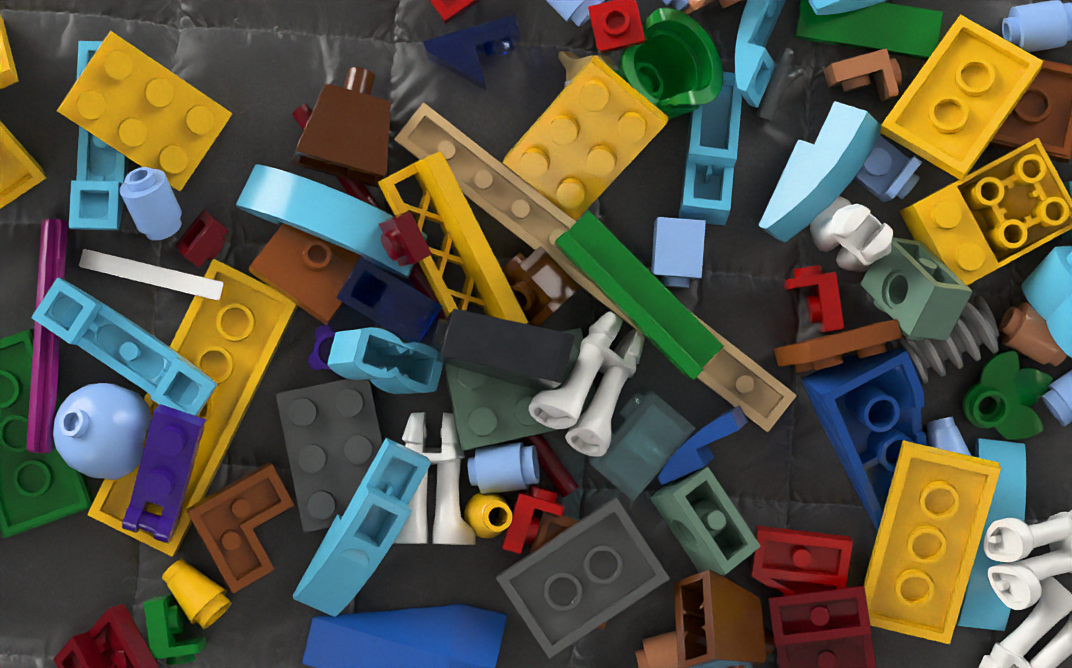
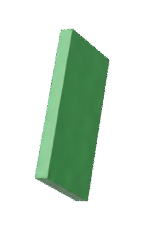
[0,329,94,539]

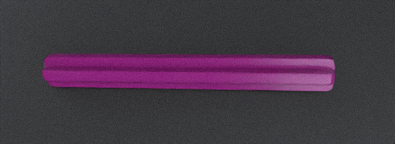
[26,219,68,454]

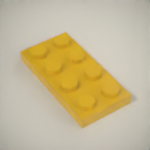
[863,440,1001,644]

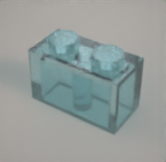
[588,390,696,501]

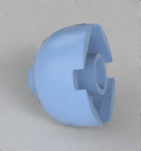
[53,383,152,480]

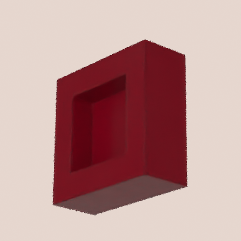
[175,209,229,268]
[378,211,432,267]

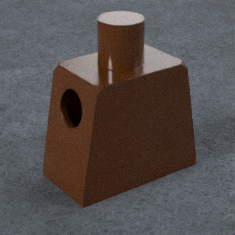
[291,67,391,188]
[673,569,775,668]

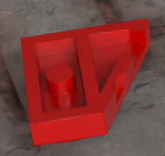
[750,525,853,595]

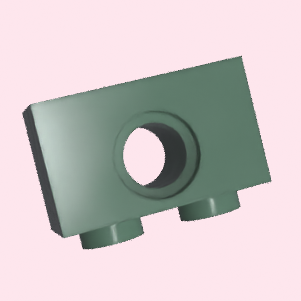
[860,237,973,341]
[650,467,761,575]

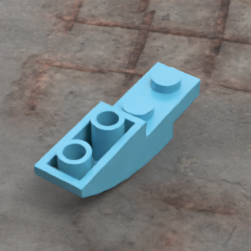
[292,438,431,617]

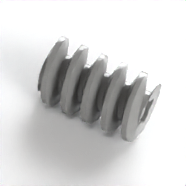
[891,294,999,385]

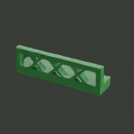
[554,210,724,380]

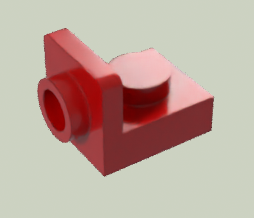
[588,0,645,54]
[783,265,845,332]
[502,485,565,554]

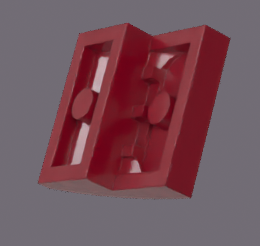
[768,585,876,668]
[53,603,159,668]

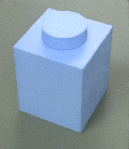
[651,217,706,288]

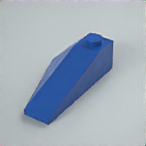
[801,348,927,533]
[302,603,507,668]

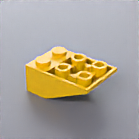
[899,138,1072,285]

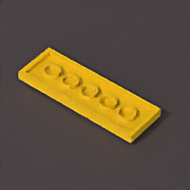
[87,259,298,557]

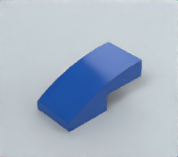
[658,405,748,485]

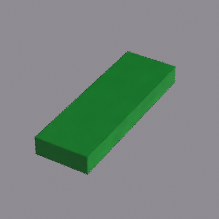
[794,0,943,60]

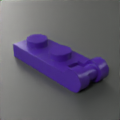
[122,404,206,544]

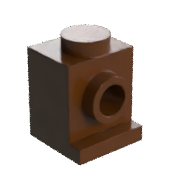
[502,246,580,327]

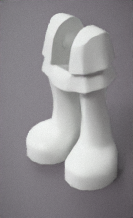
[810,196,893,272]
[528,311,645,457]
[393,412,476,545]
[984,510,1072,610]
[978,576,1072,668]

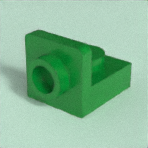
[144,594,207,665]

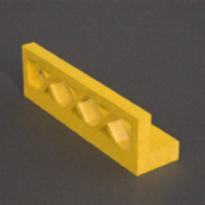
[378,151,528,324]

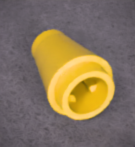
[464,492,512,539]
[162,558,232,629]

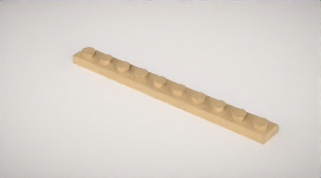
[394,102,797,433]

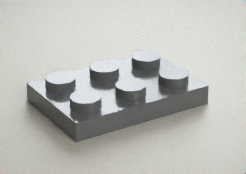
[276,379,383,533]
[496,497,670,659]

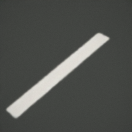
[79,249,223,300]

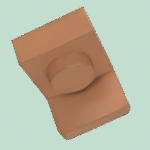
[823,48,902,102]

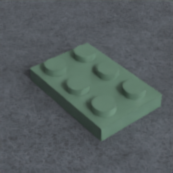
[443,328,596,451]

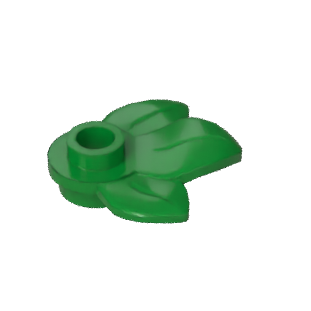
[962,350,1053,440]

